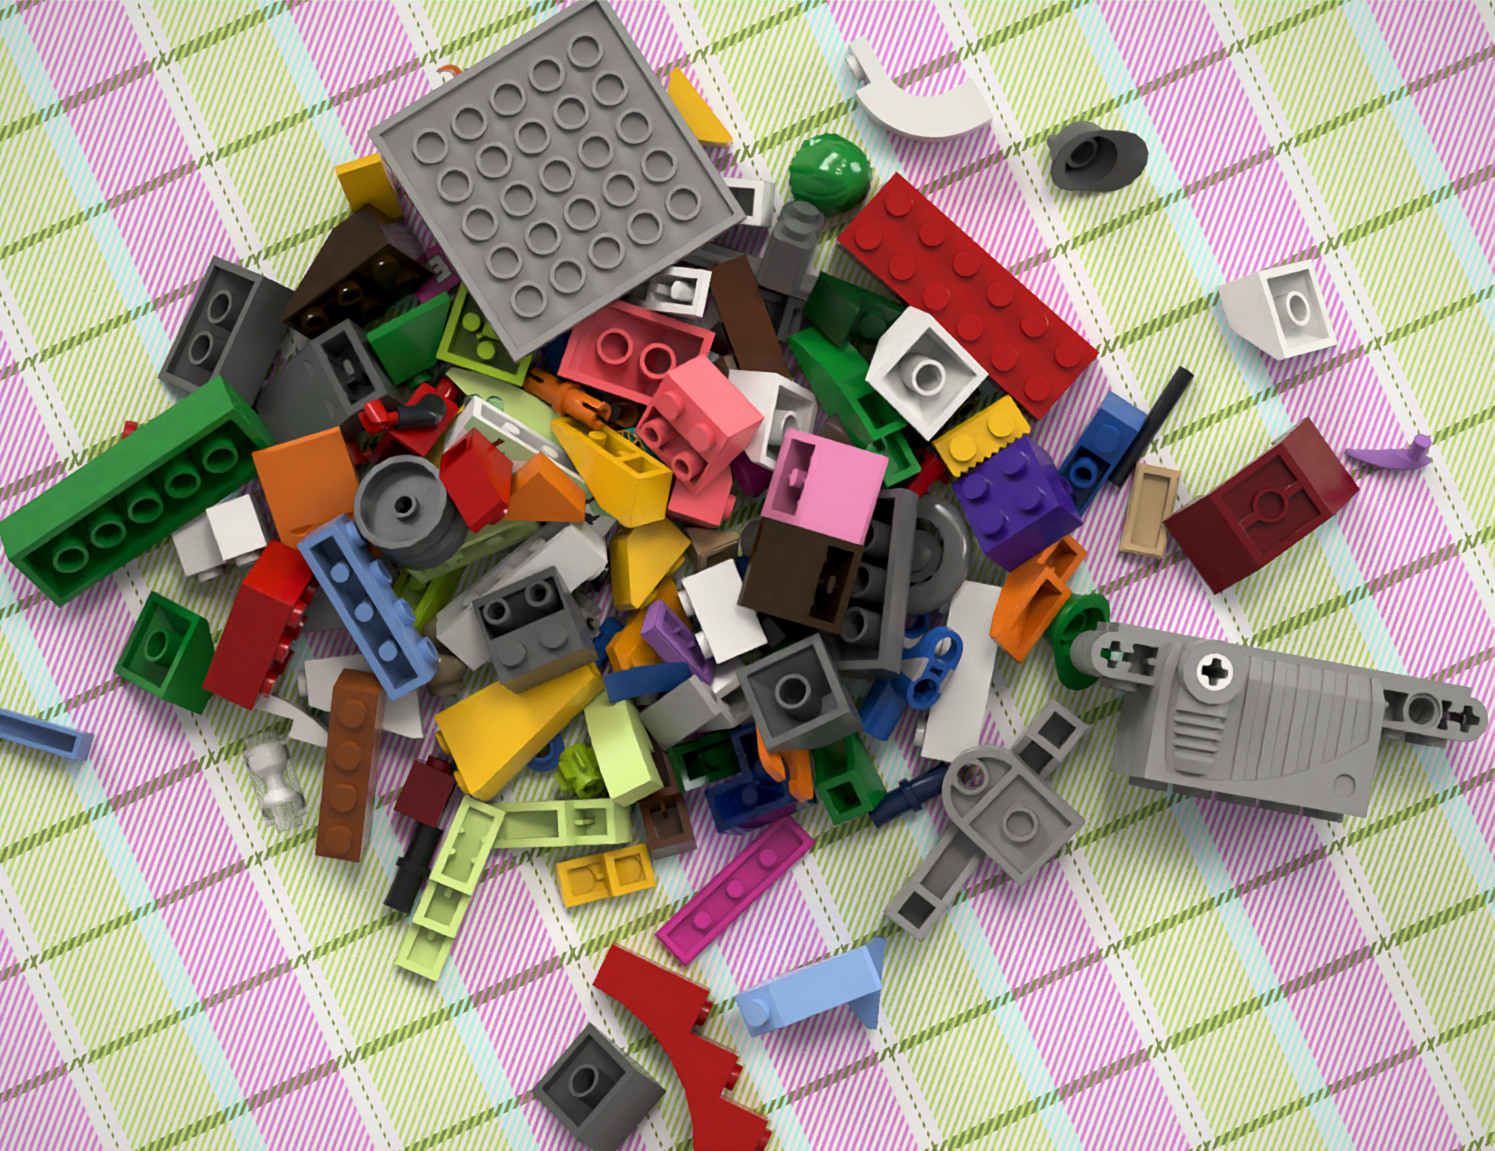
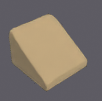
[684,528,739,573]

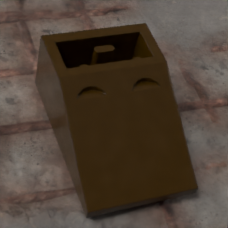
[280,202,435,340]

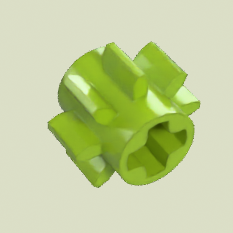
[553,743,606,799]

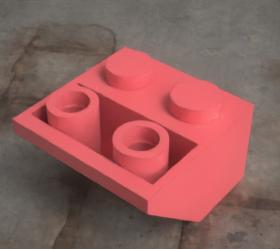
[634,354,765,495]

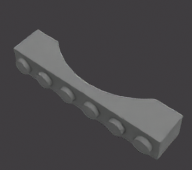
[883,698,1089,942]

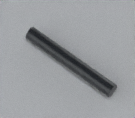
[1107,366,1194,488]

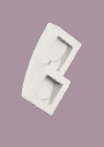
[254,693,329,748]

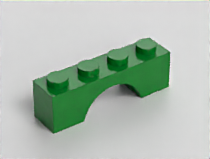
[759,632,887,826]

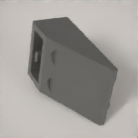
[254,318,405,445]

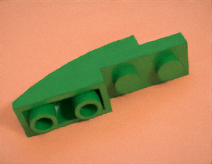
[786,325,922,490]

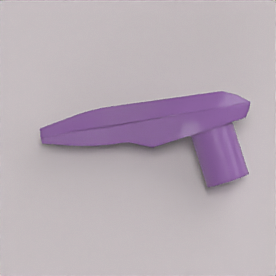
[1345,434,1432,471]

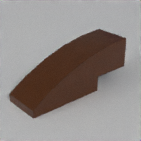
[638,725,698,860]

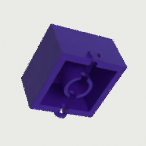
[952,435,1083,572]

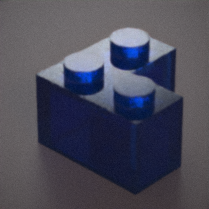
[704,721,818,836]

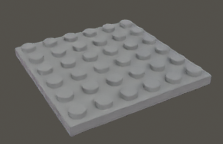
[367,0,747,364]

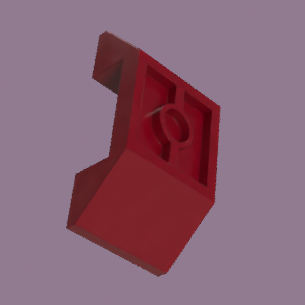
[1162,416,1360,595]

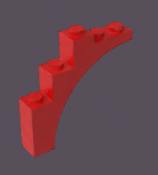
[592,941,772,1151]

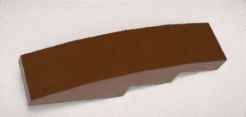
[705,254,792,381]

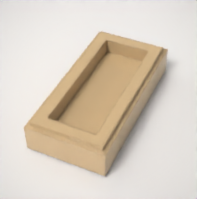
[1118,462,1181,560]

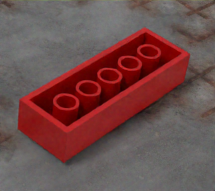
[835,172,1099,424]

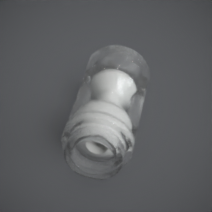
[242,728,309,833]

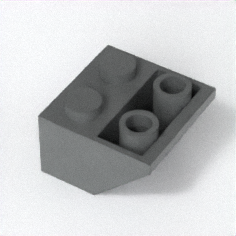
[471,566,599,694]

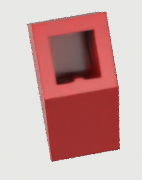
[439,427,513,534]

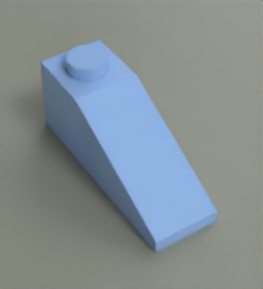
[734,945,883,1038]

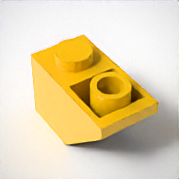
[609,516,692,612]

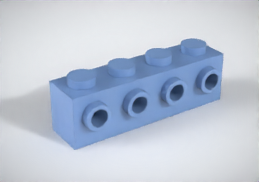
[297,512,439,702]

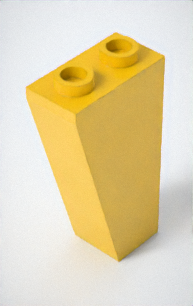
[434,662,605,802]

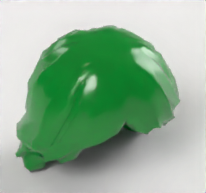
[788,132,873,218]

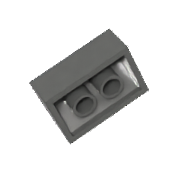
[157,255,295,407]

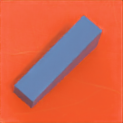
[0,707,95,761]

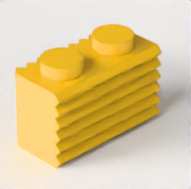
[932,394,1030,482]

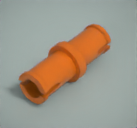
[524,367,611,430]

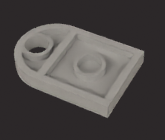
[942,745,1085,887]

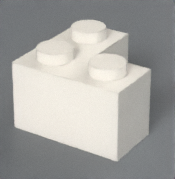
[171,494,273,583]
[677,559,768,664]

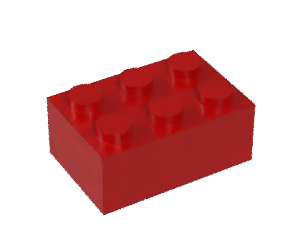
[202,539,321,711]

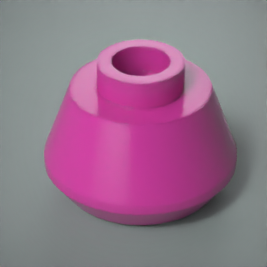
[730,450,773,498]

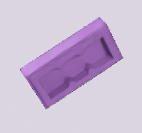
[640,599,716,686]

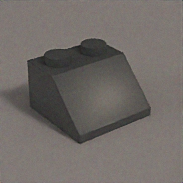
[531,1023,667,1151]

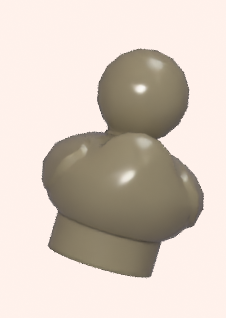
[422,617,468,697]

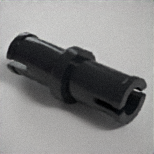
[383,821,444,914]

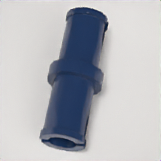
[868,761,948,829]

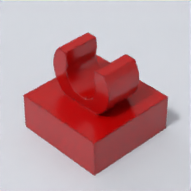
[897,445,950,498]

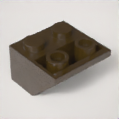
[736,517,865,635]

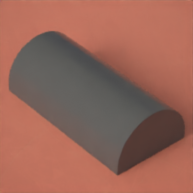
[818,488,919,680]

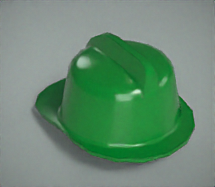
[1042,593,1111,691]

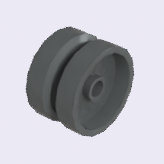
[354,454,469,571]

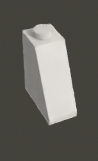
[297,654,426,739]

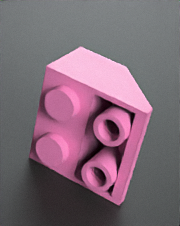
[761,428,889,546]

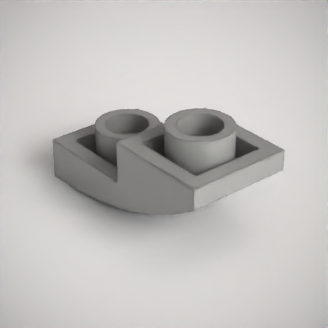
[637,674,722,751]

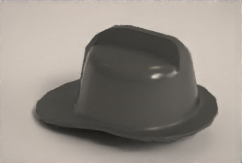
[1047,120,1149,192]

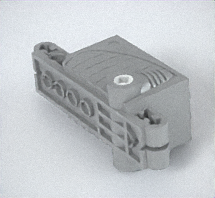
[1070,622,1488,823]

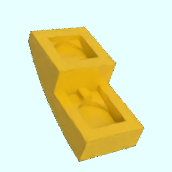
[553,843,657,908]

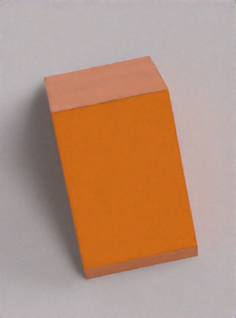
[501,451,586,522]

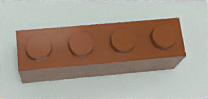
[315,668,387,863]

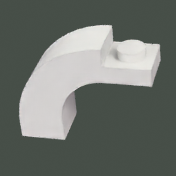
[845,34,994,143]

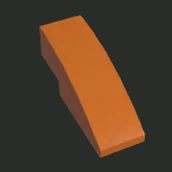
[989,534,1088,664]

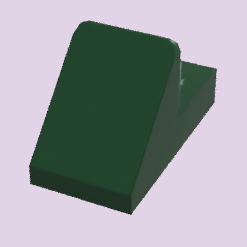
[802,271,904,347]
[667,724,754,793]

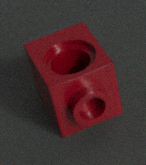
[393,755,457,828]

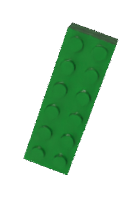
[0,374,276,608]

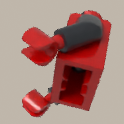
[346,376,461,468]

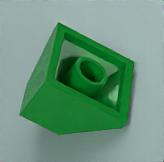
[365,291,454,391]
[113,590,215,715]

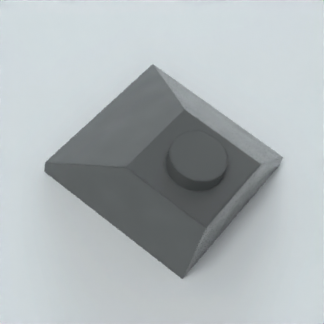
[735,633,864,753]

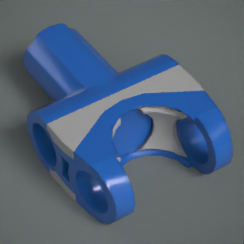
[858,612,963,741]

